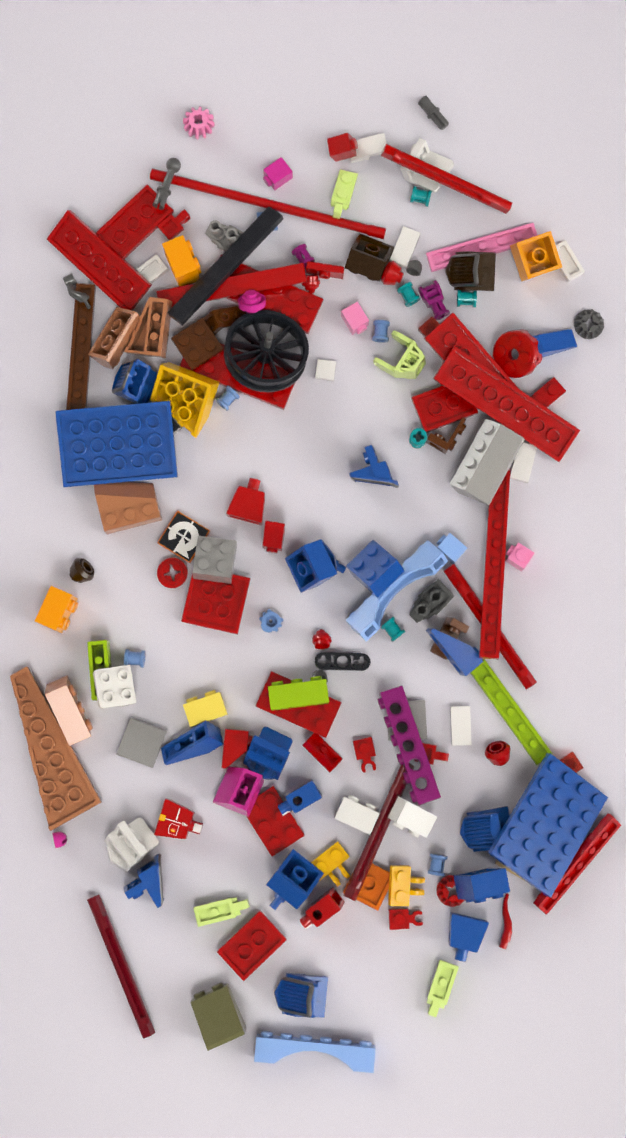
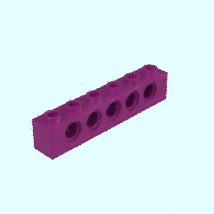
[377,686,441,806]

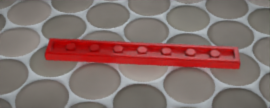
[156,263,307,307]

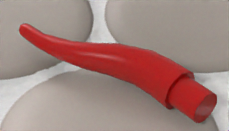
[499,893,512,949]

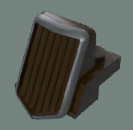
[445,251,496,291]

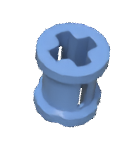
[372,320,390,343]
[215,386,240,411]
[124,649,146,668]
[428,853,448,876]

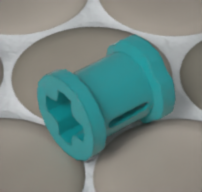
[410,186,432,207]
[397,282,420,307]
[457,290,477,307]
[409,428,427,449]
[380,617,406,642]

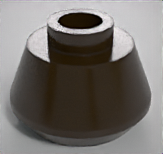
[69,558,94,583]

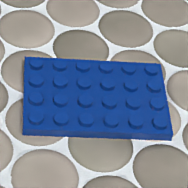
[55,401,178,487]
[488,753,608,897]

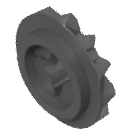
[574,309,604,339]

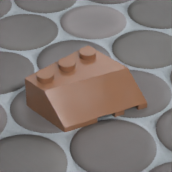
[94,482,162,535]

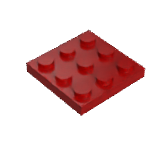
[181,574,251,635]

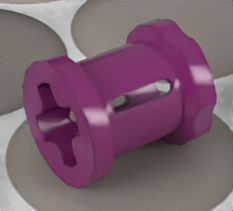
[291,244,315,268]

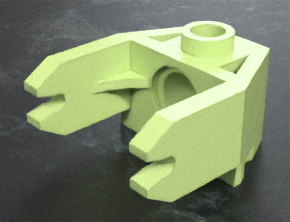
[373,330,426,379]

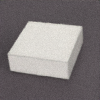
[315,359,336,381]

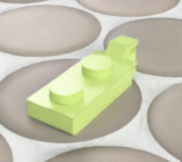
[331,169,358,219]
[193,897,250,927]
[427,959,459,1017]

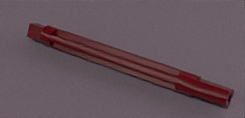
[343,763,415,901]
[87,894,155,1039]

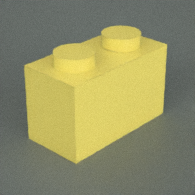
[183,690,228,727]

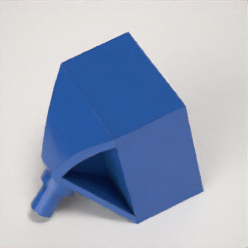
[285,539,346,593]
[266,849,324,910]

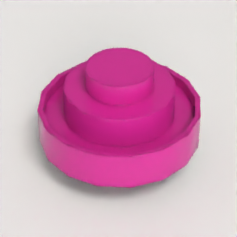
[238,290,266,313]

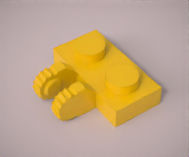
[311,841,350,887]
[388,865,425,906]

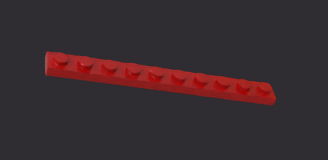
[479,470,510,660]

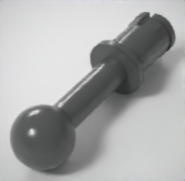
[152,158,181,210]

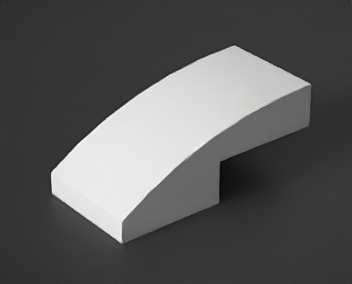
[350,133,387,163]

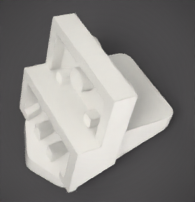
[104,818,159,872]

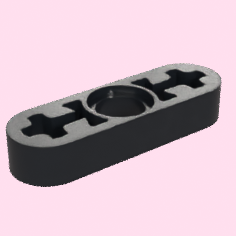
[315,652,371,671]

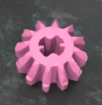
[183,106,215,140]

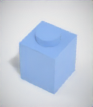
[437,533,467,564]

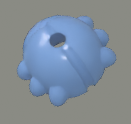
[259,609,283,633]

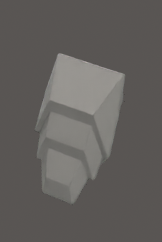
[205,220,244,251]

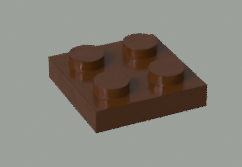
[171,318,224,371]

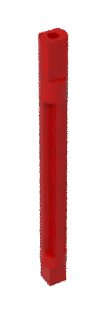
[381,144,512,214]
[444,564,537,690]

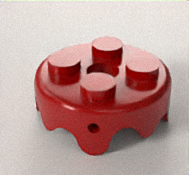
[493,329,542,378]

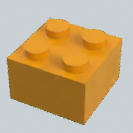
[510,231,562,282]
[162,235,202,287]
[35,586,78,633]

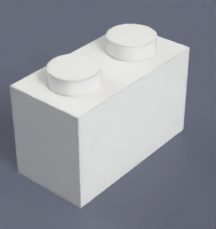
[334,795,380,835]
[388,796,437,838]

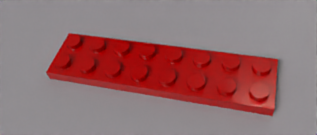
[433,346,580,462]

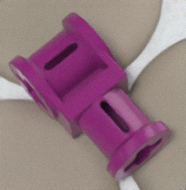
[418,280,450,321]

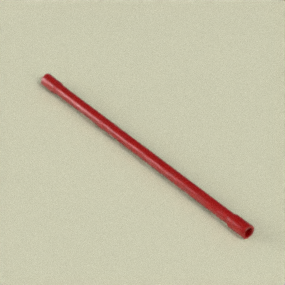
[150,168,386,240]

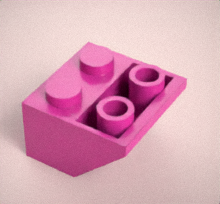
[213,767,264,817]

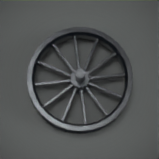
[224,310,309,392]

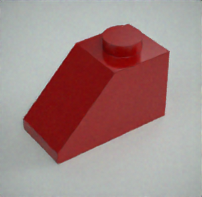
[263,521,285,554]
[222,729,252,769]

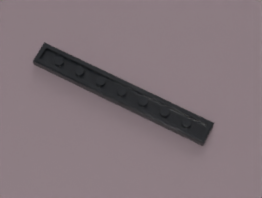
[168,207,284,326]

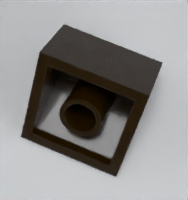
[345,234,394,282]

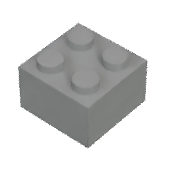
[192,536,237,584]

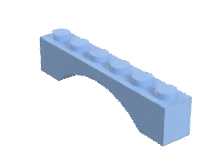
[346,540,448,642]
[254,1031,376,1073]

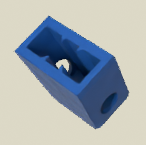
[277,780,323,816]
[449,912,489,962]

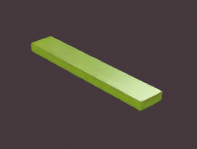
[470,659,553,765]

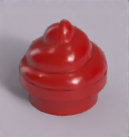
[302,275,320,294]
[312,629,332,649]

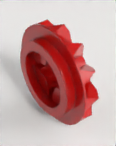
[157,558,188,588]
[437,875,465,907]

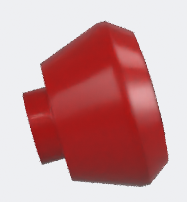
[381,261,404,285]
[485,741,511,766]

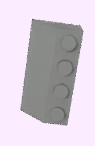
[450,418,525,505]

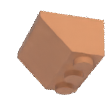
[88,307,140,369]

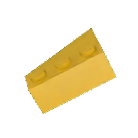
[150,362,219,438]

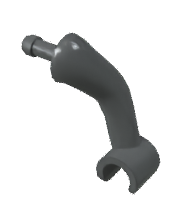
[63,273,91,309]

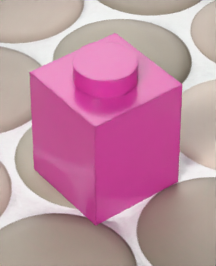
[263,157,293,190]

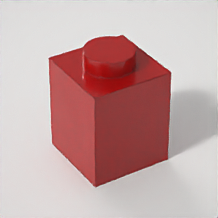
[327,133,358,162]

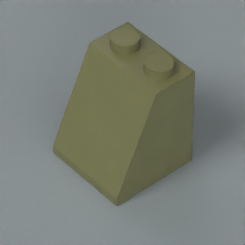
[190,982,246,1051]

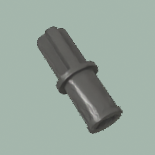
[418,96,449,130]

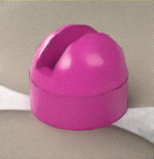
[52,832,67,848]

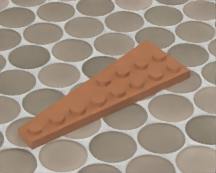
[10,667,102,831]

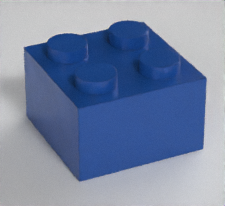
[346,540,404,598]
[454,868,510,903]

